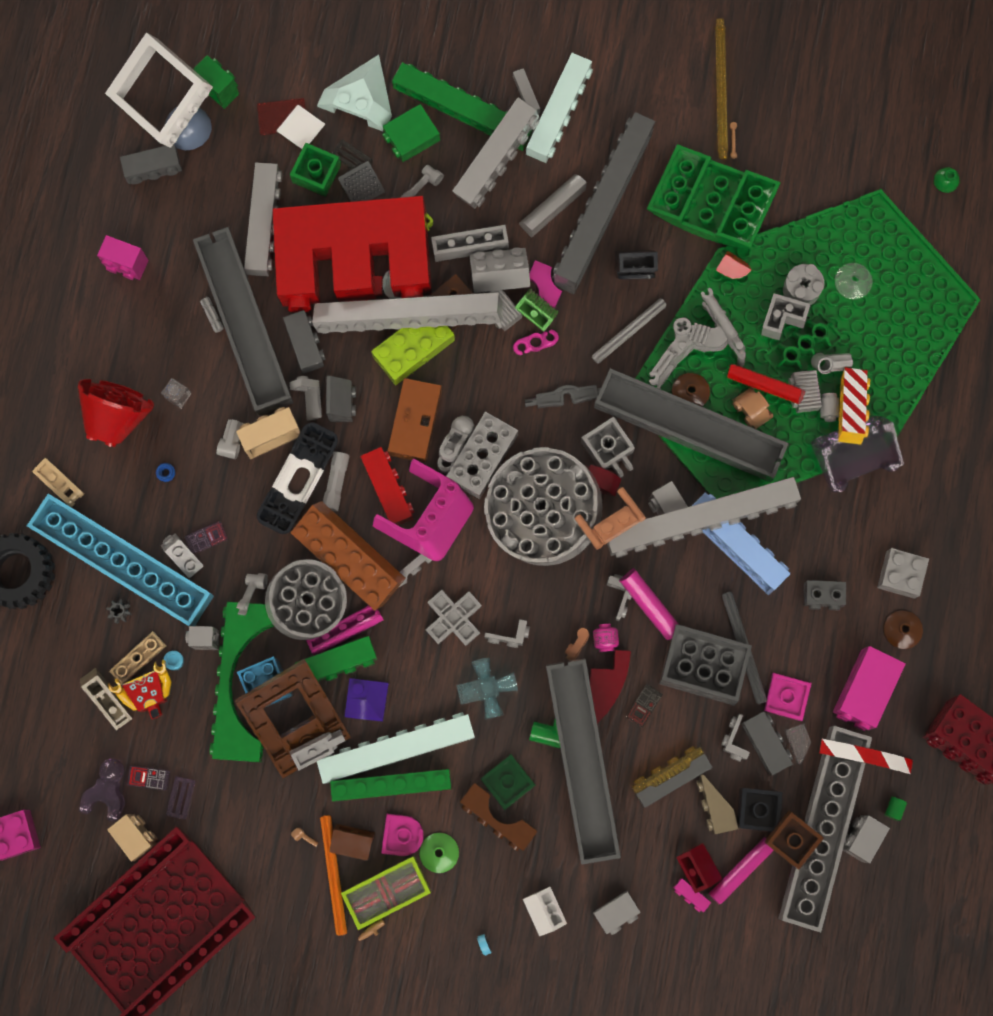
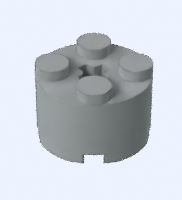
[783,264,824,306]

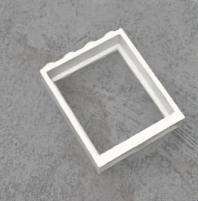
[105,33,213,148]

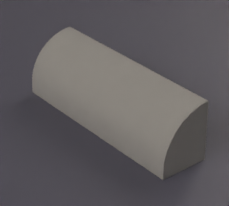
[519,174,587,238]

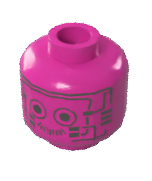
[593,624,619,652]

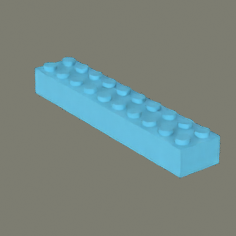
[27,494,214,626]

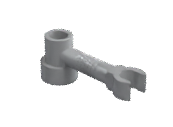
[400,165,444,198]
[237,573,268,615]

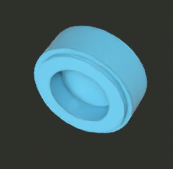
[164,651,184,670]
[477,934,492,956]

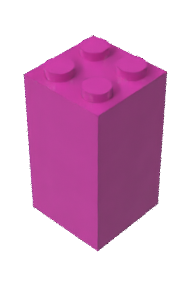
[833,646,906,731]

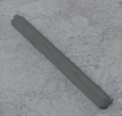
[722,592,767,704]

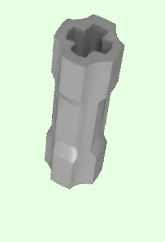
[323,452,350,511]

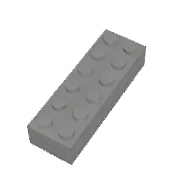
[453,97,539,209]

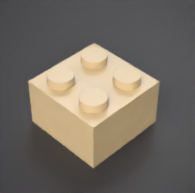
[107,814,158,862]

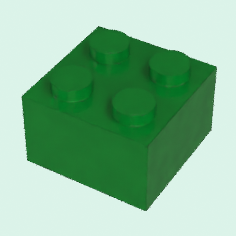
[193,55,239,109]
[290,142,341,197]

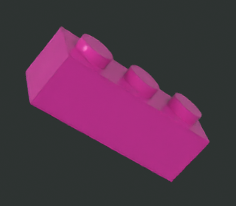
[673,878,711,913]

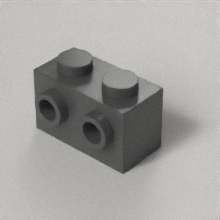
[804,580,846,610]

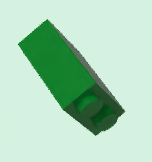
[382,104,440,162]

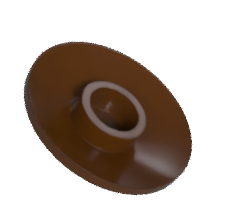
[672,373,710,407]
[884,610,923,649]

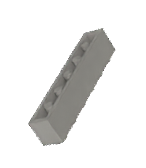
[244,162,282,276]

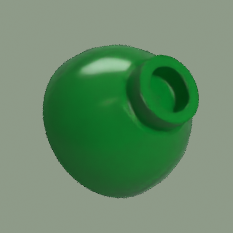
[934,167,960,193]

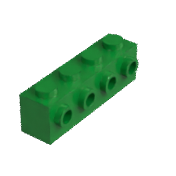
[295,636,378,683]

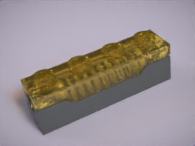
[631,746,713,808]

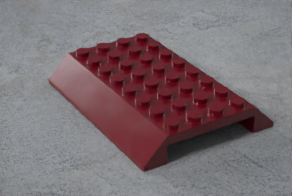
[54,827,256,1016]

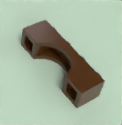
[460,783,537,852]

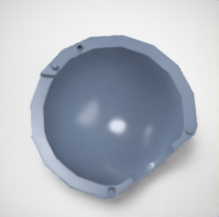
[165,107,212,151]

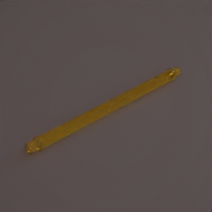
[715,18,728,159]

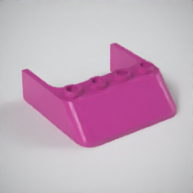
[373,459,474,561]

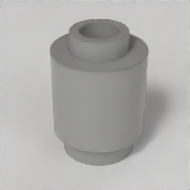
[820,393,840,422]

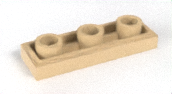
[109,631,167,685]

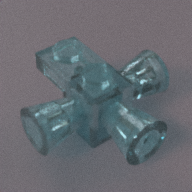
[456,658,518,720]

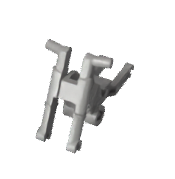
[649,288,746,389]

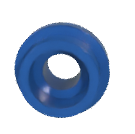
[156,463,175,482]

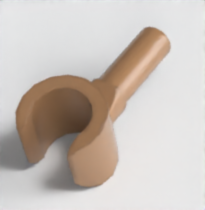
[291,828,318,847]

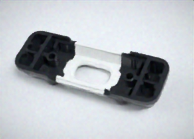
[257,422,338,534]

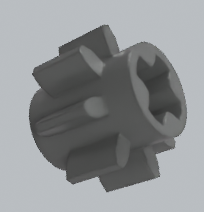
[106,599,132,624]

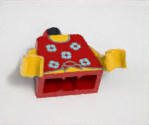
[108,660,172,720]

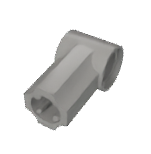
[811,353,853,374]
[216,419,244,460]

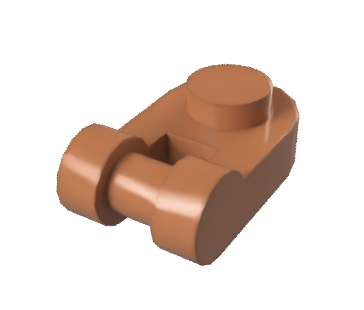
[565,628,589,661]

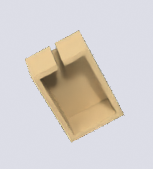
[236,407,301,459]

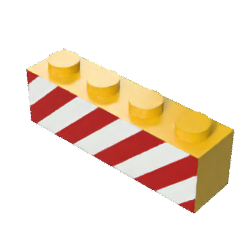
[838,367,870,445]

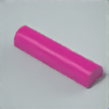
[619,568,679,640]
[306,606,383,656]
[708,837,774,905]

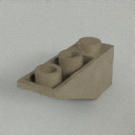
[697,775,738,834]

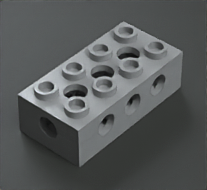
[446,412,518,499]

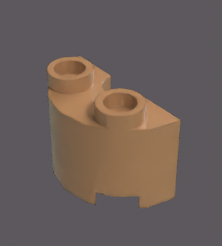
[732,387,773,429]

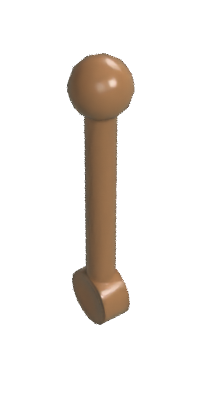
[730,122,737,159]

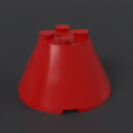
[78,379,154,447]

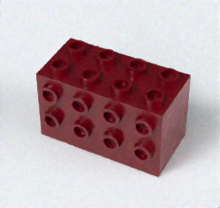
[923,694,993,785]

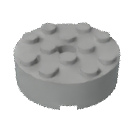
[265,559,347,640]

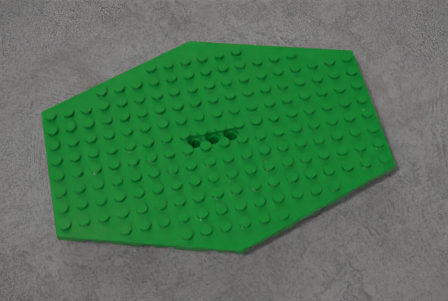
[635,189,981,499]

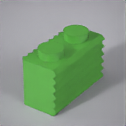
[515,289,558,332]

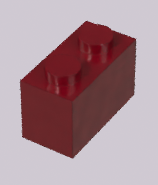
[676,843,722,893]

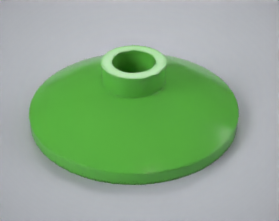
[419,833,459,873]

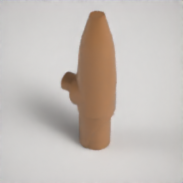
[358,919,385,941]

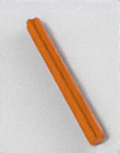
[320,815,347,936]

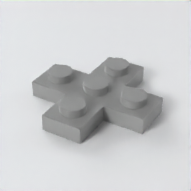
[425,590,482,646]

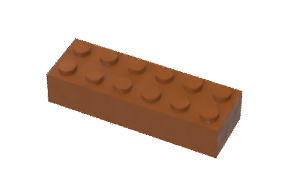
[291,501,406,611]

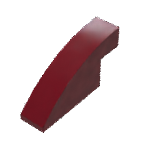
[589,650,631,723]

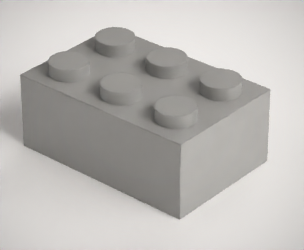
[470,247,530,293]

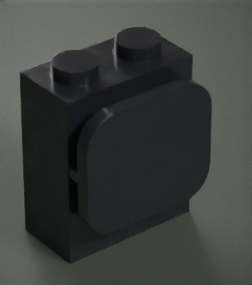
[615,250,658,279]

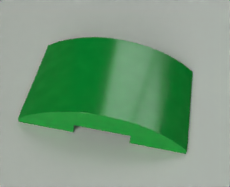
[647,144,781,249]

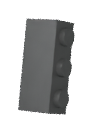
[120,144,182,184]
[283,310,326,374]
[741,712,793,776]

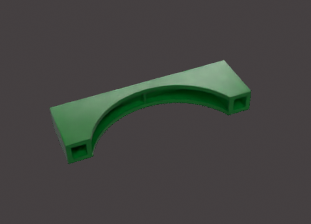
[210,602,274,763]

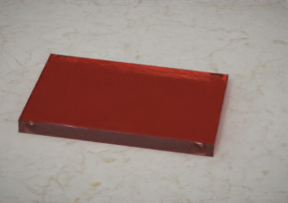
[257,98,306,135]

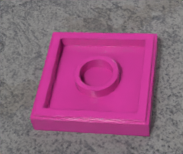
[764,673,812,721]

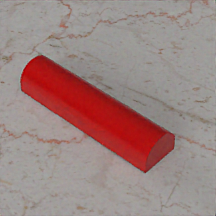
[727,364,806,404]

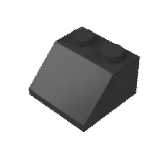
[326,376,356,422]

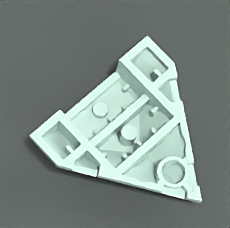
[317,55,392,131]

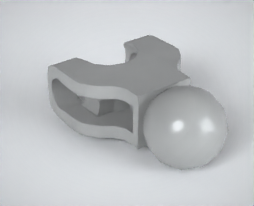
[437,415,475,474]

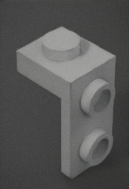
[289,376,322,421]
[161,533,203,578]
[607,574,631,621]
[484,619,530,648]
[721,713,750,762]

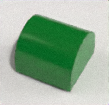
[885,797,907,821]

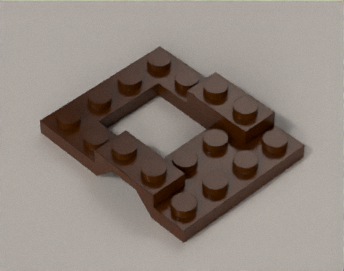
[235,659,351,778]

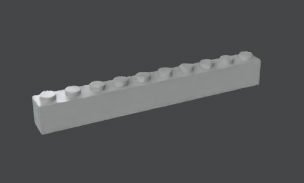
[312,293,503,334]
[607,477,801,558]

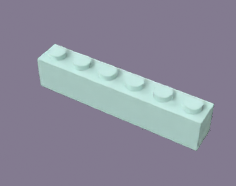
[526,53,593,163]

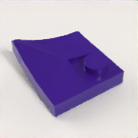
[345,678,389,722]

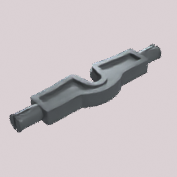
[524,385,602,408]

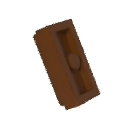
[329,824,375,860]

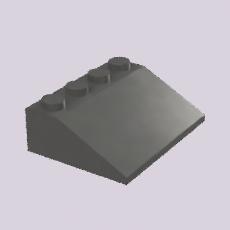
[659,624,752,706]

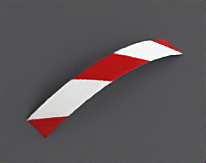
[819,739,913,774]

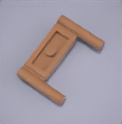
[575,487,646,550]

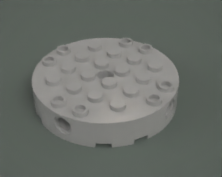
[484,447,603,566]

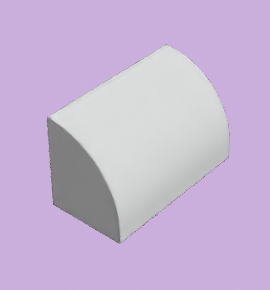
[523,887,567,936]

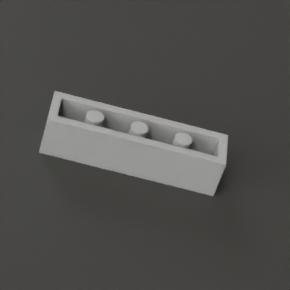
[513,68,540,114]

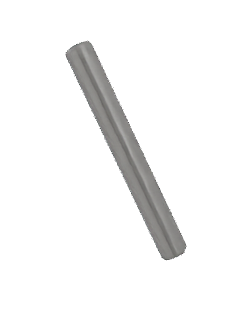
[592,298,667,364]

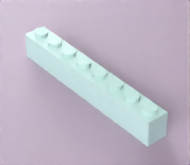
[317,712,475,784]

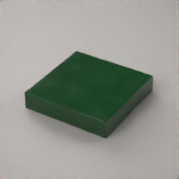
[481,755,536,810]

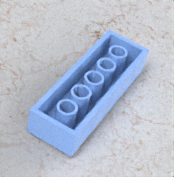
[692,492,790,595]

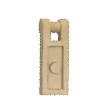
[32,458,84,508]

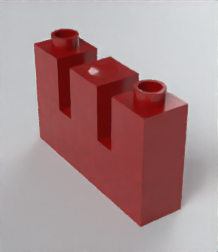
[273,196,432,313]

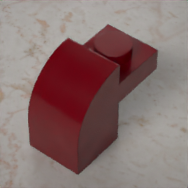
[586,465,621,496]

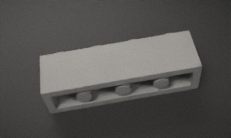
[431,225,509,262]

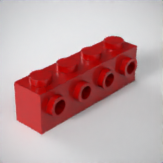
[360,447,415,526]

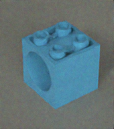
[237,656,293,707]

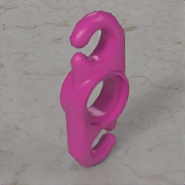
[513,329,559,356]

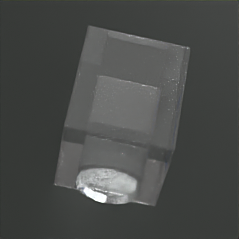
[161,378,191,409]

